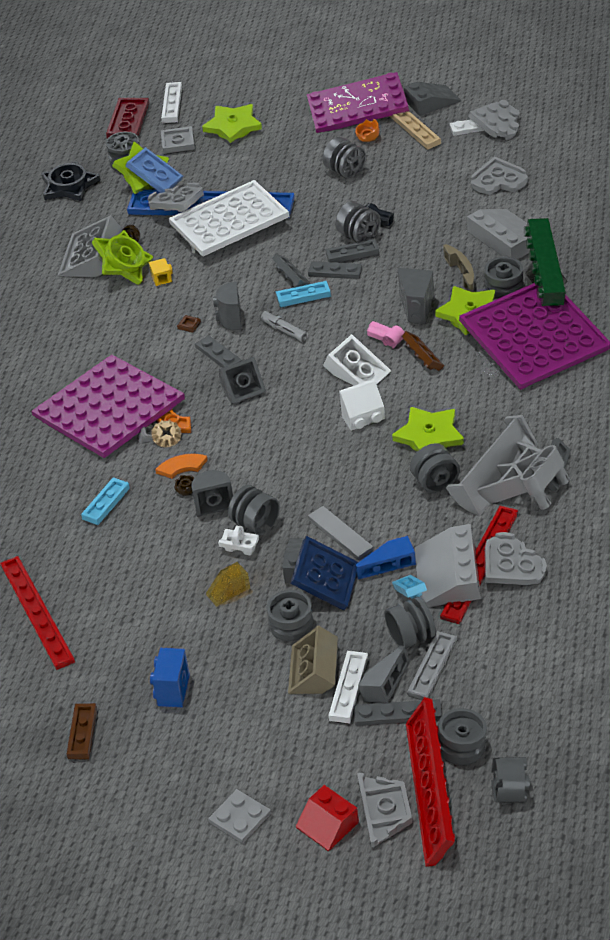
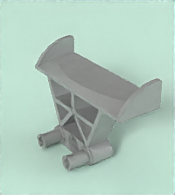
[446,415,571,516]

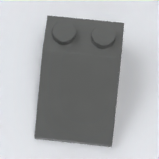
[404,82,461,116]

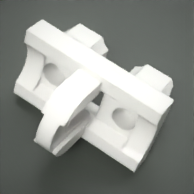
[218,525,259,555]

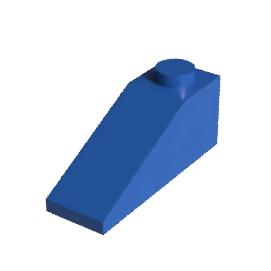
[356,536,416,580]

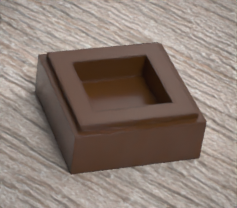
[177,315,201,333]

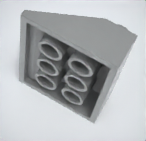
[467,209,530,259]
[58,215,122,277]
[415,524,481,607]

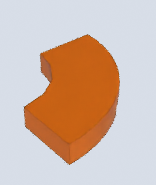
[156,409,191,433]
[155,454,208,479]

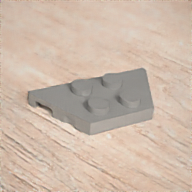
[357,773,413,847]

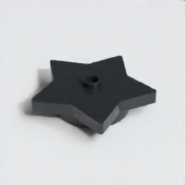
[41,161,101,201]

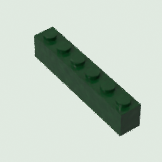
[524,218,566,306]

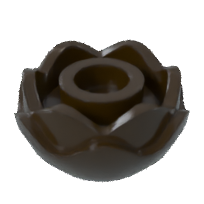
[122,225,140,242]
[174,475,194,496]

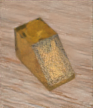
[206,562,250,607]

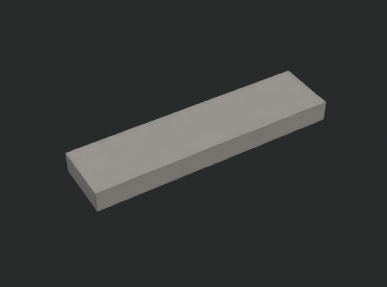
[308,506,374,561]
[407,631,457,700]

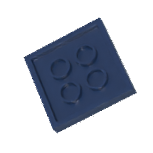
[290,536,358,610]

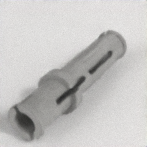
[261,311,308,342]

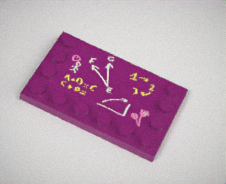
[306,72,409,133]

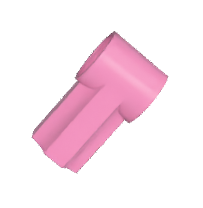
[367,321,404,349]

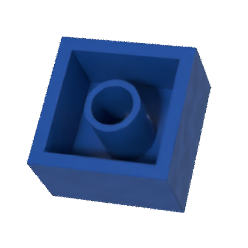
[150,648,190,707]

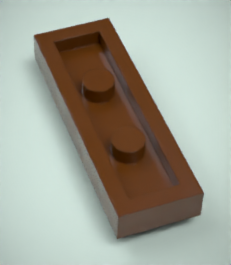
[402,331,444,371]
[67,703,97,759]

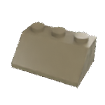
[288,626,338,694]

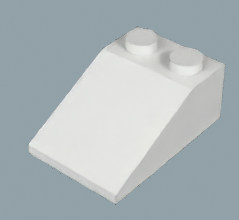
[323,334,391,386]

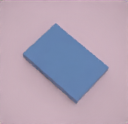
[126,147,183,193]

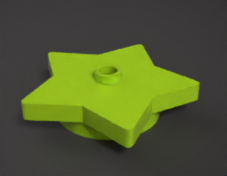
[202,104,262,143]
[112,142,169,194]
[92,230,153,285]
[435,286,495,335]
[392,407,464,451]

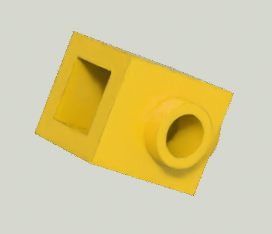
[149,258,173,286]

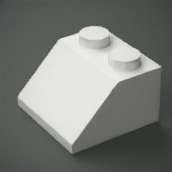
[339,379,385,431]

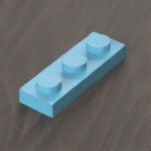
[276,281,331,307]
[81,477,130,525]
[392,575,427,599]

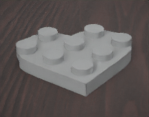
[468,100,519,140]
[471,157,528,195]
[148,182,204,212]
[485,532,547,585]

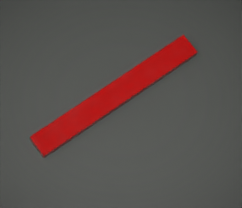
[440,506,518,624]
[0,556,75,670]

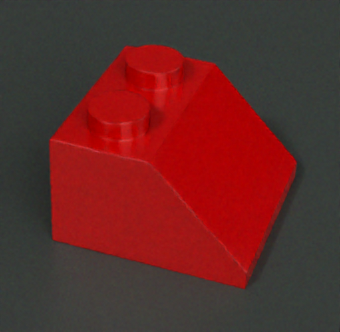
[296,785,359,851]

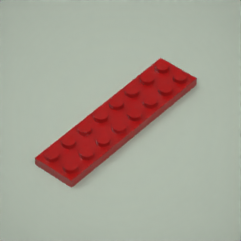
[406,697,455,867]

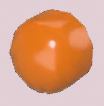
[355,119,380,142]

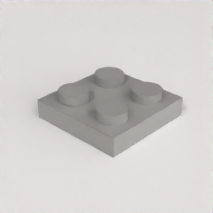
[161,126,195,154]
[208,789,271,844]

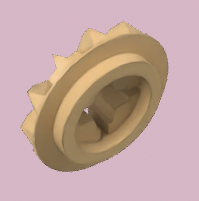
[152,419,181,447]

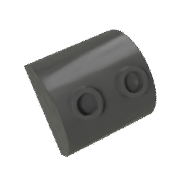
[213,282,242,330]
[219,357,266,403]
[192,470,233,517]

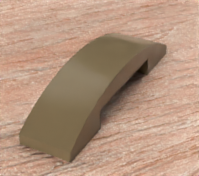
[443,244,474,292]

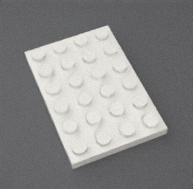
[169,180,289,256]

